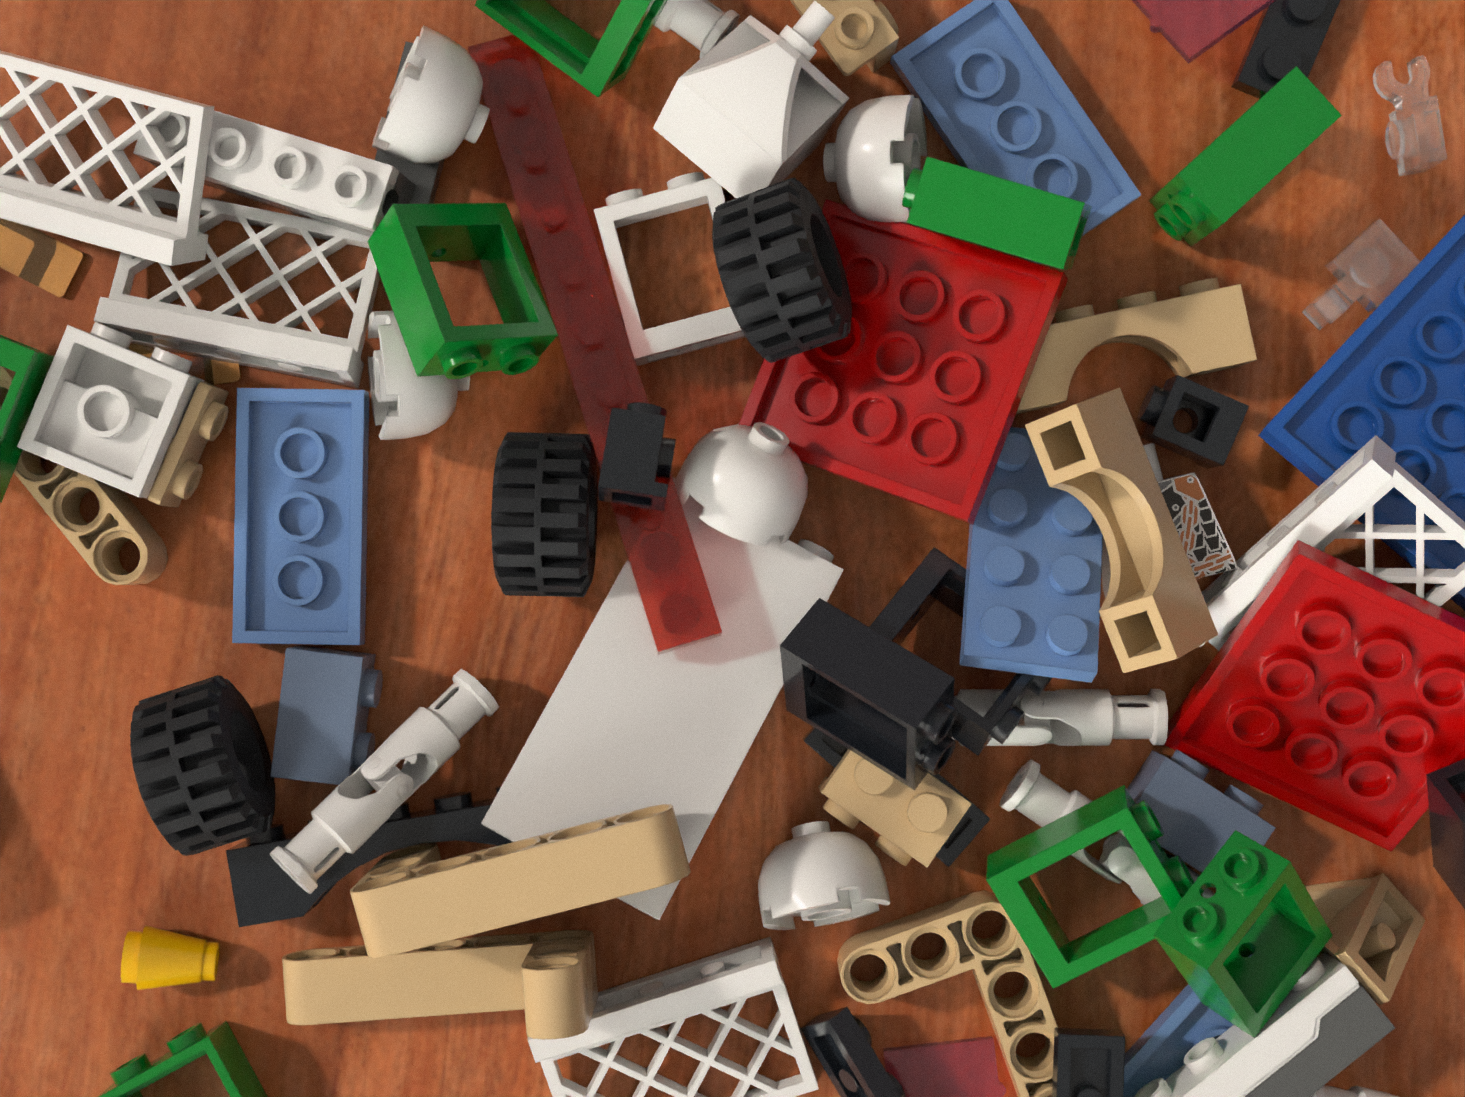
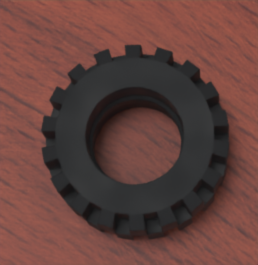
[712,178,852,363]
[491,432,598,597]
[130,675,276,856]

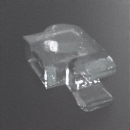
[1373,55,1447,176]
[1302,218,1420,330]

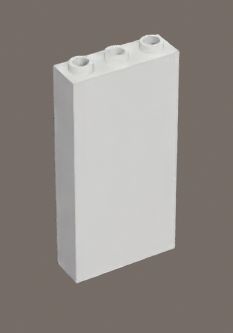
[481,478,844,920]

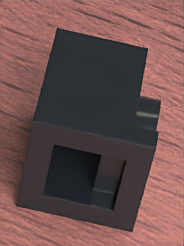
[1137,375,1249,469]
[598,402,676,511]

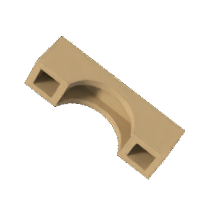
[1016,278,1257,414]
[1025,387,1218,673]

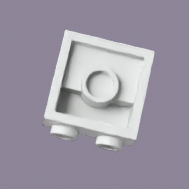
[17,322,204,498]

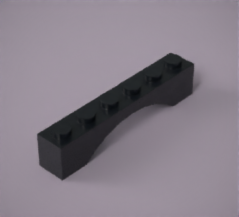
[226,786,512,927]

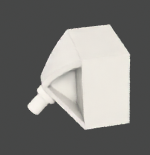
[653,1,849,198]

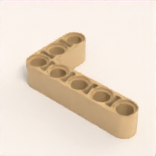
[0,366,168,585]
[350,804,691,958]
[837,890,1058,1097]
[282,930,598,1040]

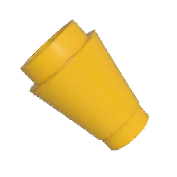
[121,925,220,990]

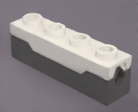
[133,106,415,237]
[1135,952,1395,1097]

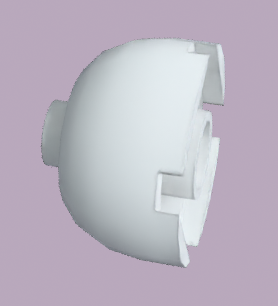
[372,25,490,164]
[823,95,927,224]
[368,311,470,440]
[673,422,808,546]
[758,821,891,930]

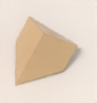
[1305,873,1425,1005]

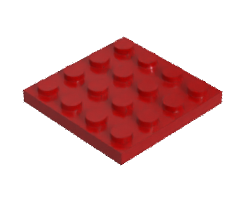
[738,199,1068,525]
[1164,540,1465,852]

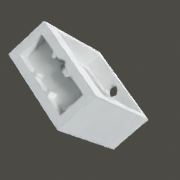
[594,172,745,366]

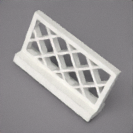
[0,50,214,266]
[94,187,380,388]
[1199,435,1465,651]
[527,937,819,1097]

